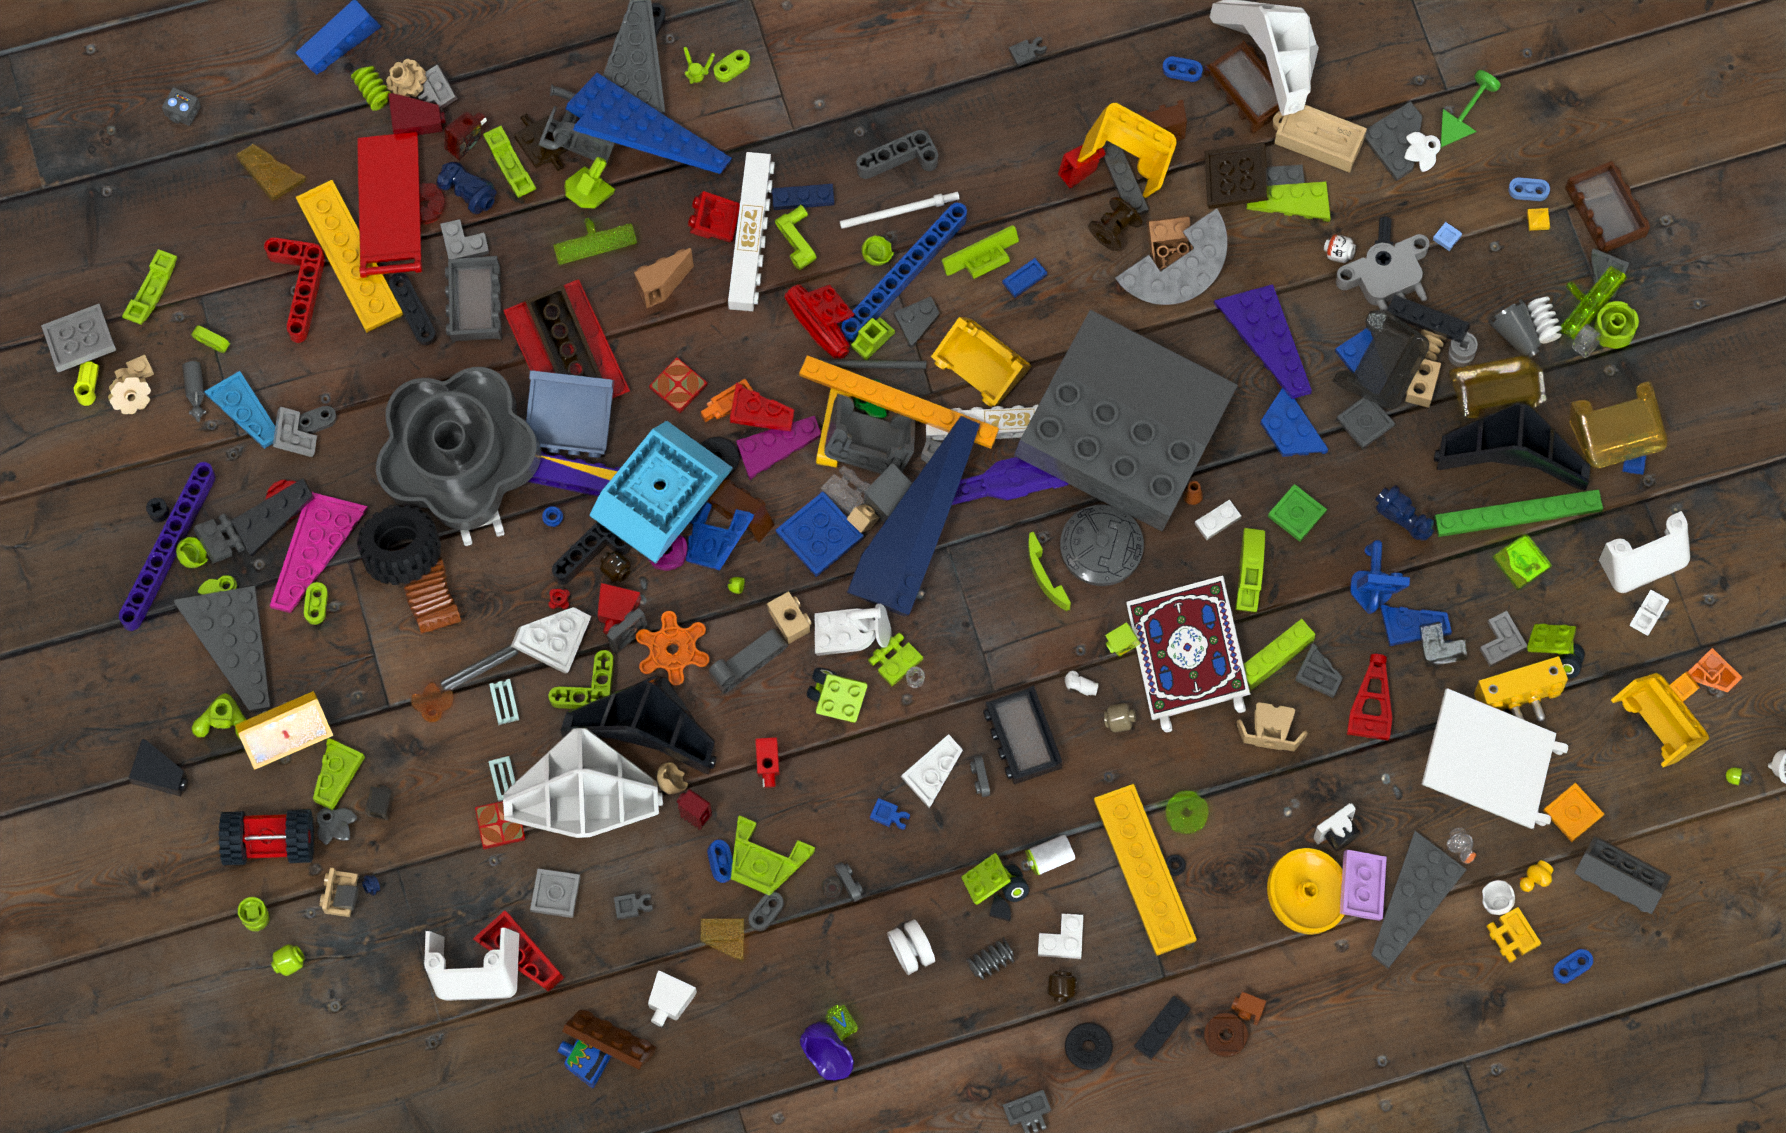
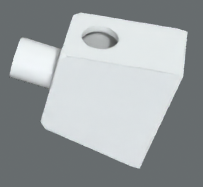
[648,971,697,1027]

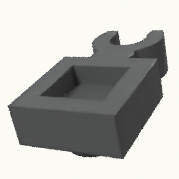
[1009,37,1047,67]
[614,894,653,920]

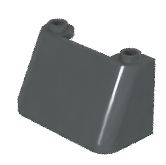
[824,394,915,474]

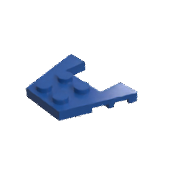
[686,502,754,571]

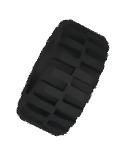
[357,505,441,585]

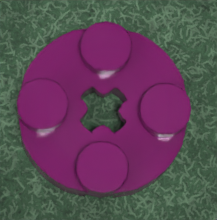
[647,534,687,571]

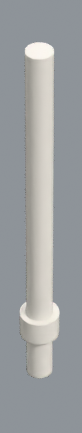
[840,192,960,229]

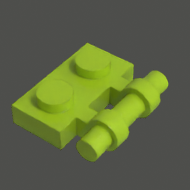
[868,633,923,687]

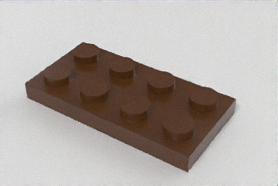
[562,1009,657,1070]

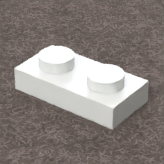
[1195,500,1241,540]

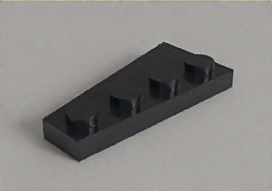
[231,479,315,557]

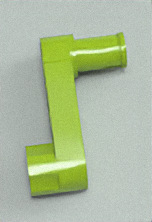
[775,205,817,270]

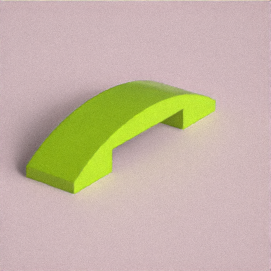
[483,126,536,198]
[122,249,177,325]
[1028,532,1071,611]

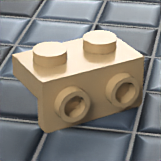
[320,867,358,917]

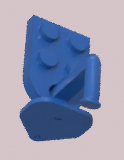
[1350,540,1410,614]

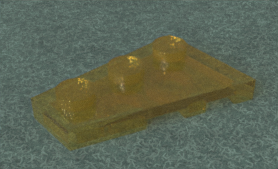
[237,144,306,201]

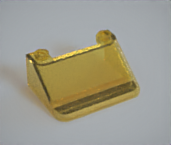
[1449,356,1546,418]
[1570,381,1667,468]

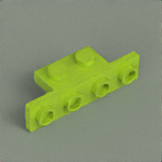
[942,225,1019,279]

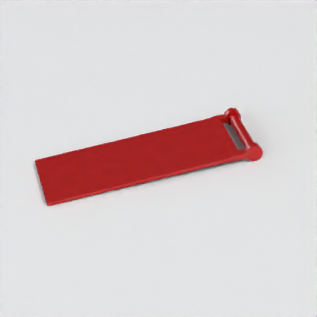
[358,132,422,278]

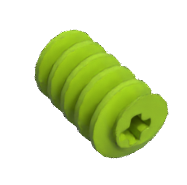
[351,66,391,111]

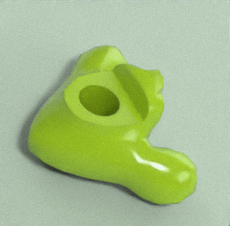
[191,693,247,739]

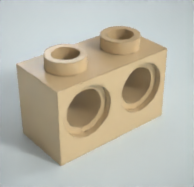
[1403,357,1441,408]

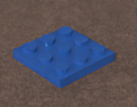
[775,492,864,577]

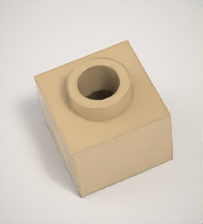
[847,504,880,533]

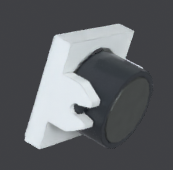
[1314,803,1361,851]

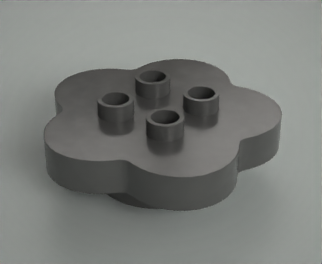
[376,367,541,530]

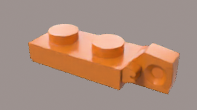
[701,379,753,422]

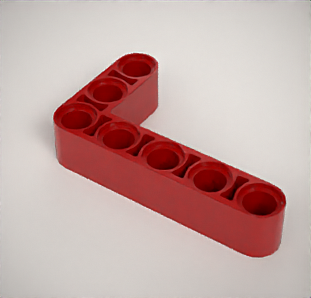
[264,238,325,343]

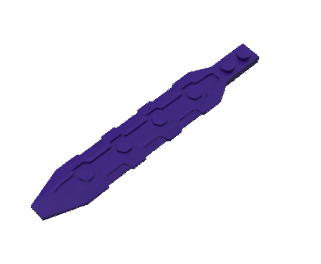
[952,457,1068,505]

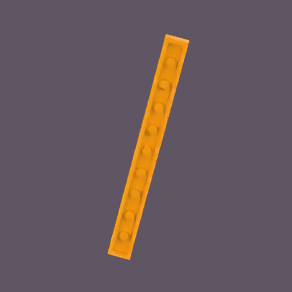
[799,355,999,449]

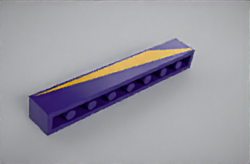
[528,451,666,497]

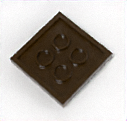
[1204,142,1269,209]

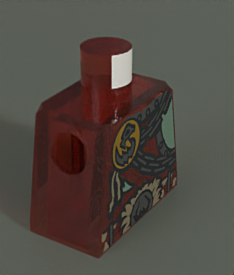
[444,112,487,161]

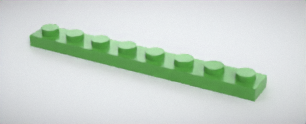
[1434,490,1603,537]

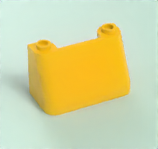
[931,317,1032,407]

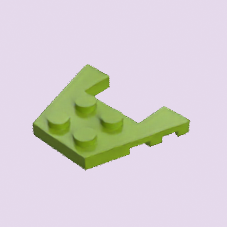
[731,815,815,895]

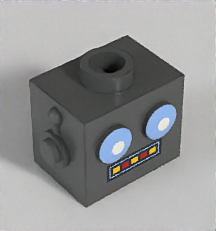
[162,87,201,126]

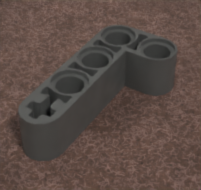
[856,130,938,179]
[709,628,788,694]

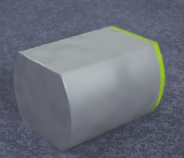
[1025,834,1075,875]

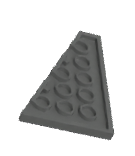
[602,0,666,114]
[174,586,272,712]

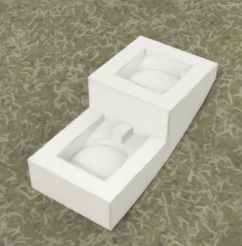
[1629,590,1669,636]

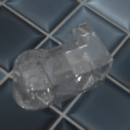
[1572,324,1601,358]

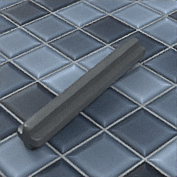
[440,644,518,692]

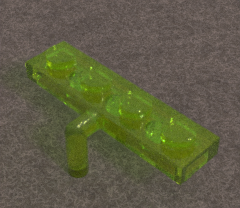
[553,218,637,265]
[1560,266,1627,341]

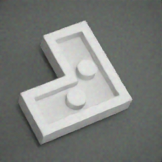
[1038,914,1083,959]

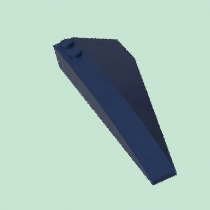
[847,416,980,617]

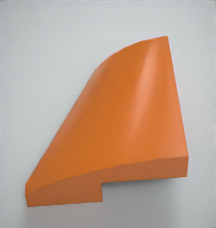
[1688,648,1743,693]

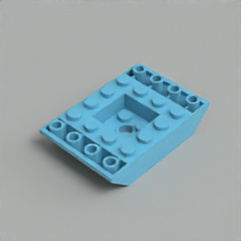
[590,421,733,564]

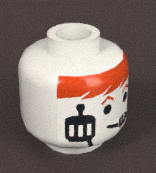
[1324,234,1356,263]

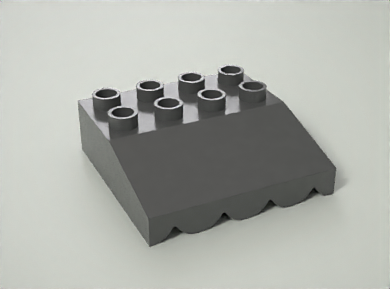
[1014,310,1238,531]

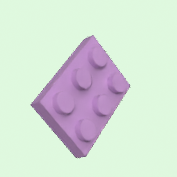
[1340,850,1387,921]

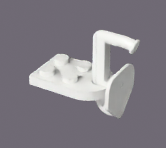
[815,603,892,656]

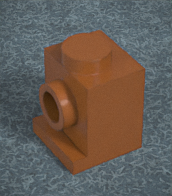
[1231,992,1266,1026]

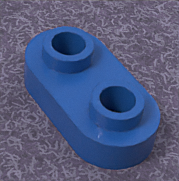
[1162,56,1203,82]
[707,840,733,883]
[1553,949,1593,984]

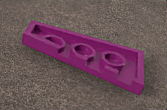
[736,416,821,480]

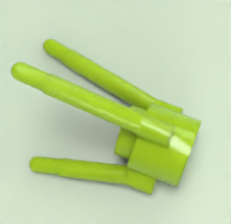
[684,47,715,84]

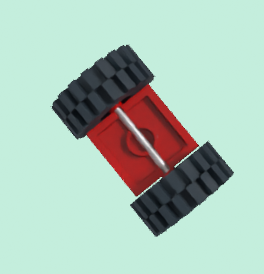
[219,809,314,865]

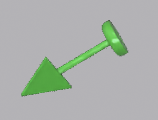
[1440,70,1501,148]

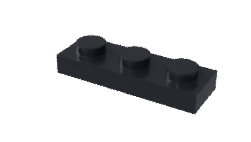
[1134,996,1191,1060]

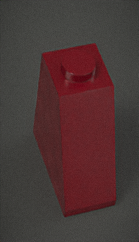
[388,93,446,135]

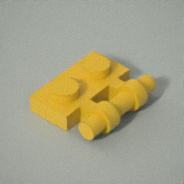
[1486,907,1541,963]

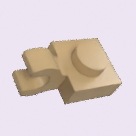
[115,355,154,379]

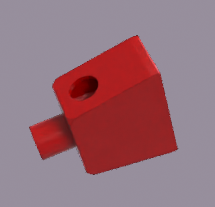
[1058,145,1105,189]
[598,583,641,635]
[755,737,780,788]

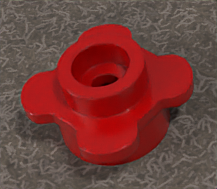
[548,589,570,610]

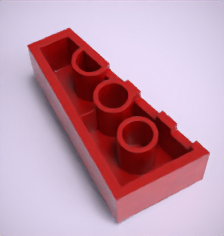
[473,910,565,992]

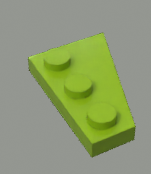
[313,738,365,810]

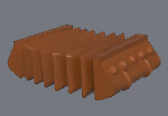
[404,557,461,634]

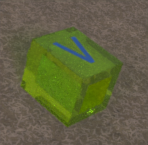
[825,1004,858,1041]

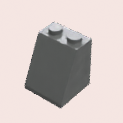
[864,463,912,522]

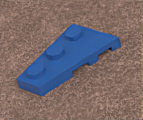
[1335,327,1389,398]

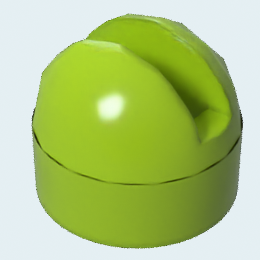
[728,577,745,594]
[1726,767,1742,785]

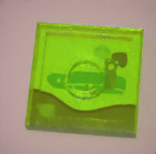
[1492,533,1552,590]

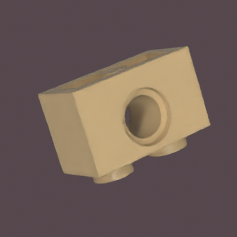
[767,591,812,644]

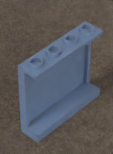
[526,370,615,458]

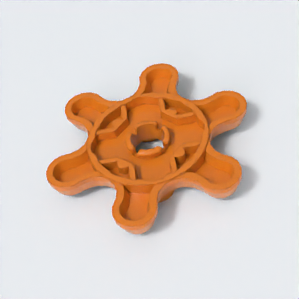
[636,611,710,686]

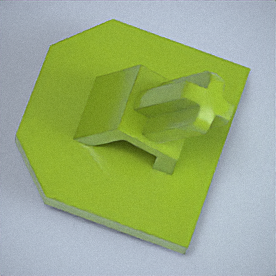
[564,157,615,208]

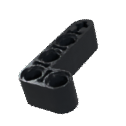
[552,522,631,585]

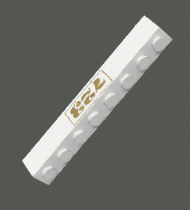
[728,152,775,311]
[926,405,1038,441]

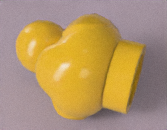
[1520,860,1554,892]

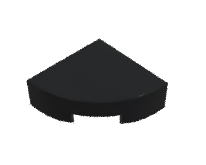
[989,894,1011,921]

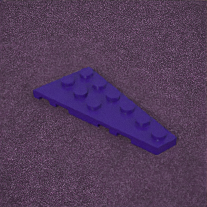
[1214,284,1312,399]

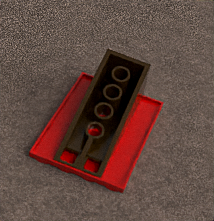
[503,279,630,398]

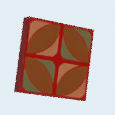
[649,357,708,414]
[475,801,526,849]

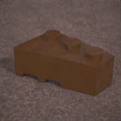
[1135,100,1187,142]
[706,479,775,543]

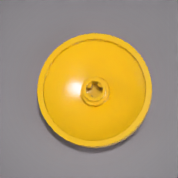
[1267,848,1344,934]

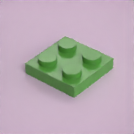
[1268,484,1327,542]

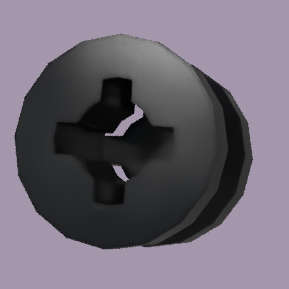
[146,497,170,523]

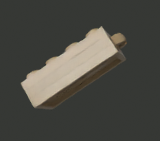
[1273,105,1367,172]

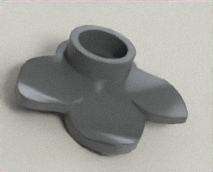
[317,808,357,845]

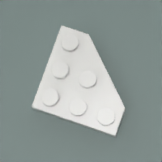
[511,607,591,674]

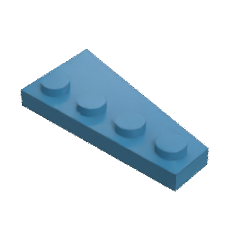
[204,371,275,449]

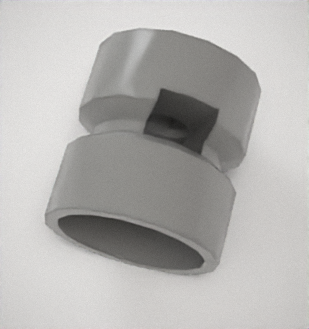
[1448,332,1478,367]

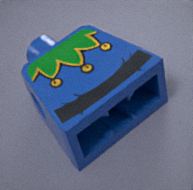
[558,1039,611,1088]

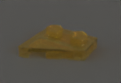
[700,919,744,961]

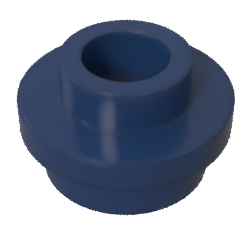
[362,875,380,896]

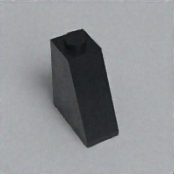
[129,739,189,797]

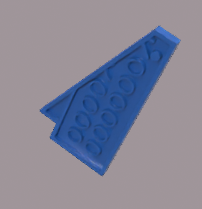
[565,73,732,174]

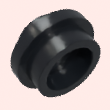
[1165,855,1186,876]

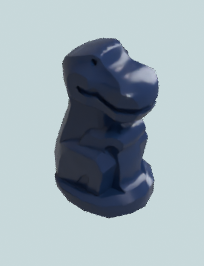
[436,162,497,215]
[1375,485,1434,541]

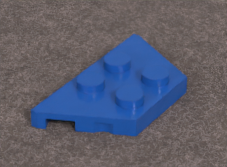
[1260,388,1328,457]

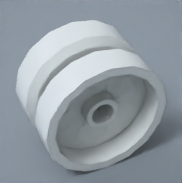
[887,919,935,975]

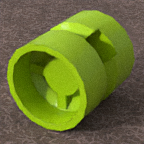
[238,897,270,931]

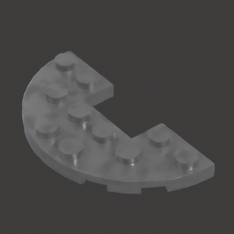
[1115,208,1227,305]

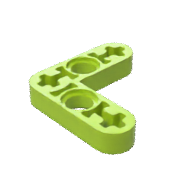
[548,650,614,709]

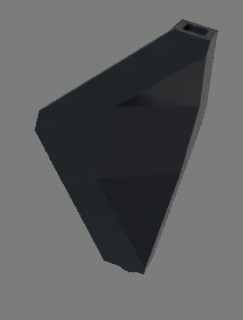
[1434,401,1591,490]
[561,675,717,775]

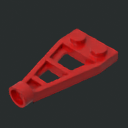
[1347,654,1392,741]

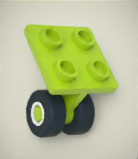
[1527,624,1585,679]
[807,668,867,723]
[962,853,1029,905]

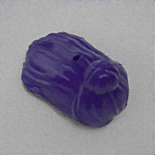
[800,1021,854,1080]

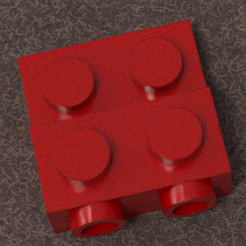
[688,191,740,243]

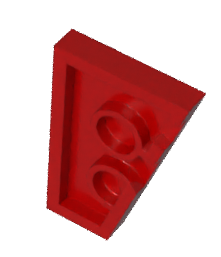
[730,382,794,432]

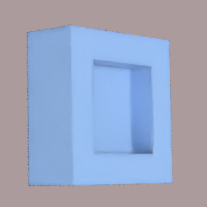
[1433,222,1462,251]

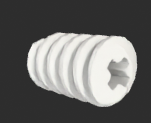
[1527,297,1562,344]

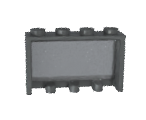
[445,256,502,343]

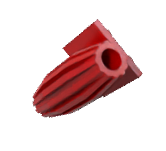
[784,284,855,359]

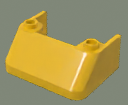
[1077,103,1176,198]
[1611,673,1709,767]

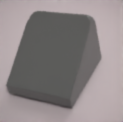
[333,885,359,910]

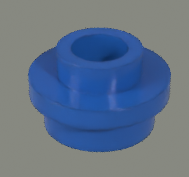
[542,506,563,527]

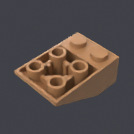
[1146,215,1193,271]
[634,248,694,308]

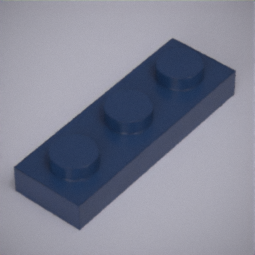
[772,184,834,210]

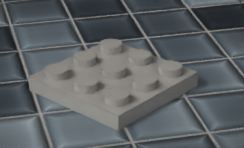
[41,304,116,372]

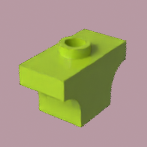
[851,317,895,360]

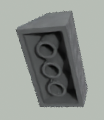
[1575,836,1671,914]

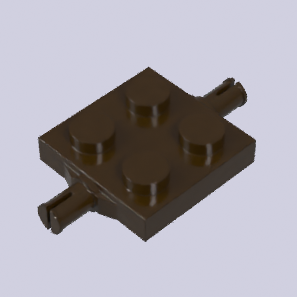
[514,113,568,171]

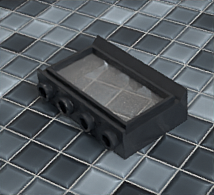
[983,685,1062,785]

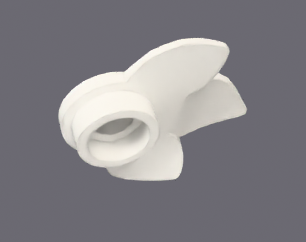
[1404,132,1441,172]

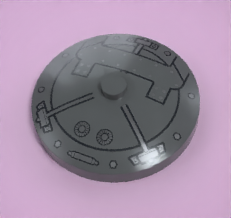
[1060,505,1144,586]

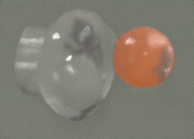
[1447,828,1476,864]

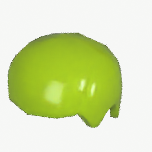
[862,235,894,266]
[176,537,208,568]

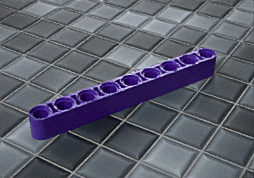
[119,462,216,631]

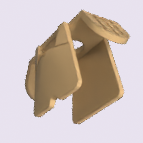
[1237,702,1308,751]

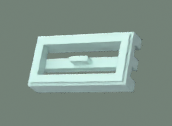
[489,679,519,725]
[488,756,516,802]

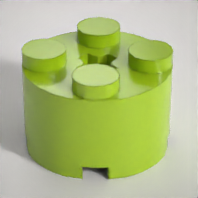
[1594,301,1639,349]

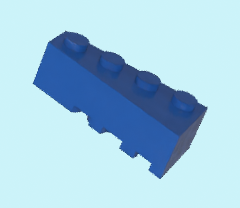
[296,0,382,75]

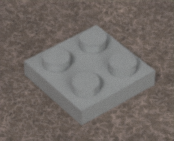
[530,869,580,918]

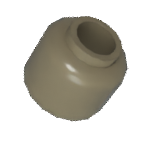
[1104,703,1136,732]

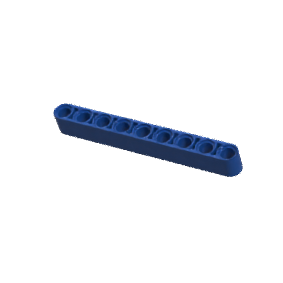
[842,203,967,342]

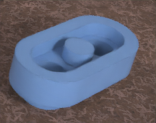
[1508,178,1550,201]

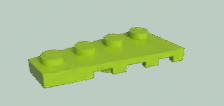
[1246,182,1331,222]

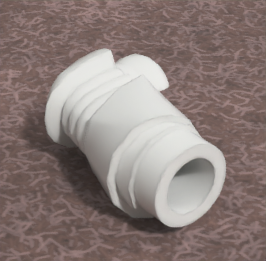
[1065,671,1098,696]

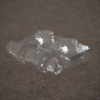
[820,466,870,515]

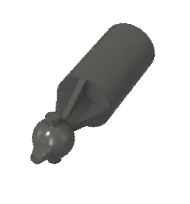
[182,361,206,422]

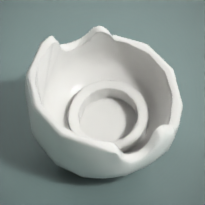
[1482,880,1515,915]

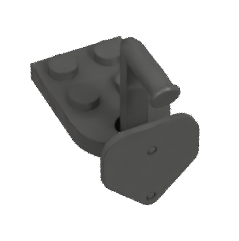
[539,84,614,165]

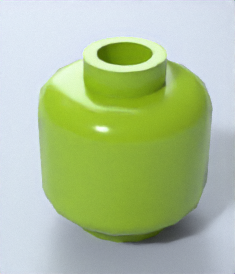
[271,944,305,976]

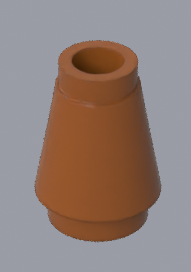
[1183,481,1203,505]

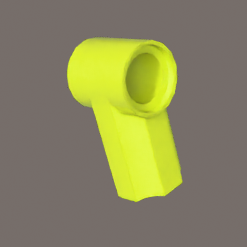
[74,361,99,406]

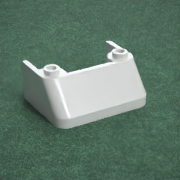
[424,928,519,1001]

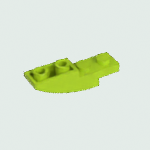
[1235,528,1265,613]

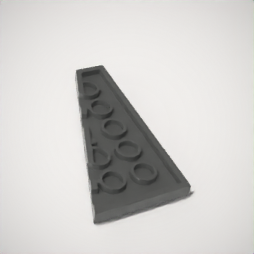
[1371,831,1467,969]

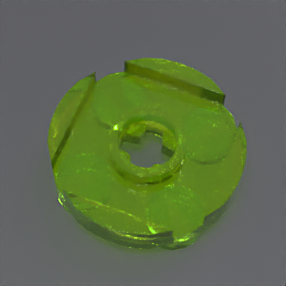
[1165,791,1209,834]

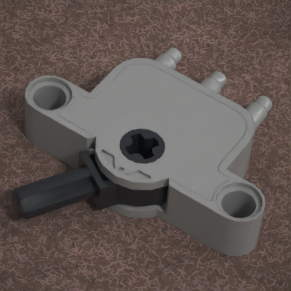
[1336,216,1429,317]

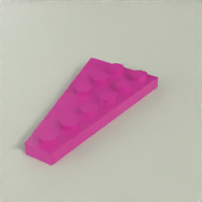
[270,492,368,613]

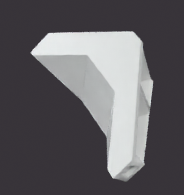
[1209,0,1319,116]
[503,728,663,838]

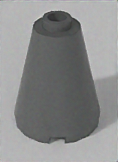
[1488,299,1541,358]

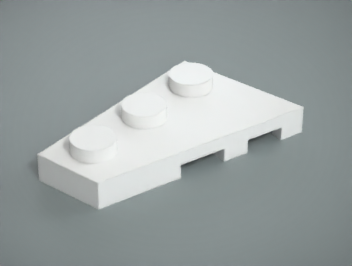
[901,734,963,808]

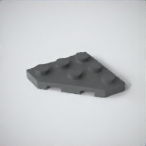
[1364,101,1422,181]

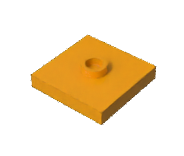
[1543,783,1604,842]

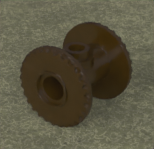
[1088,197,1142,251]

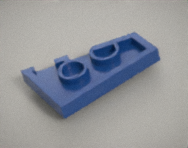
[1380,605,1452,646]

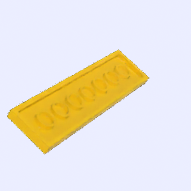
[296,180,403,333]
[1094,784,1197,956]

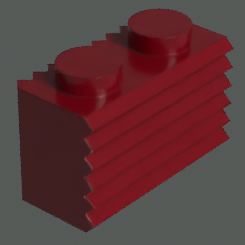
[677,789,712,830]

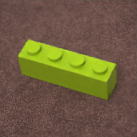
[1244,619,1315,692]

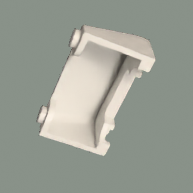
[1599,511,1690,593]

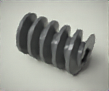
[966,937,1014,980]

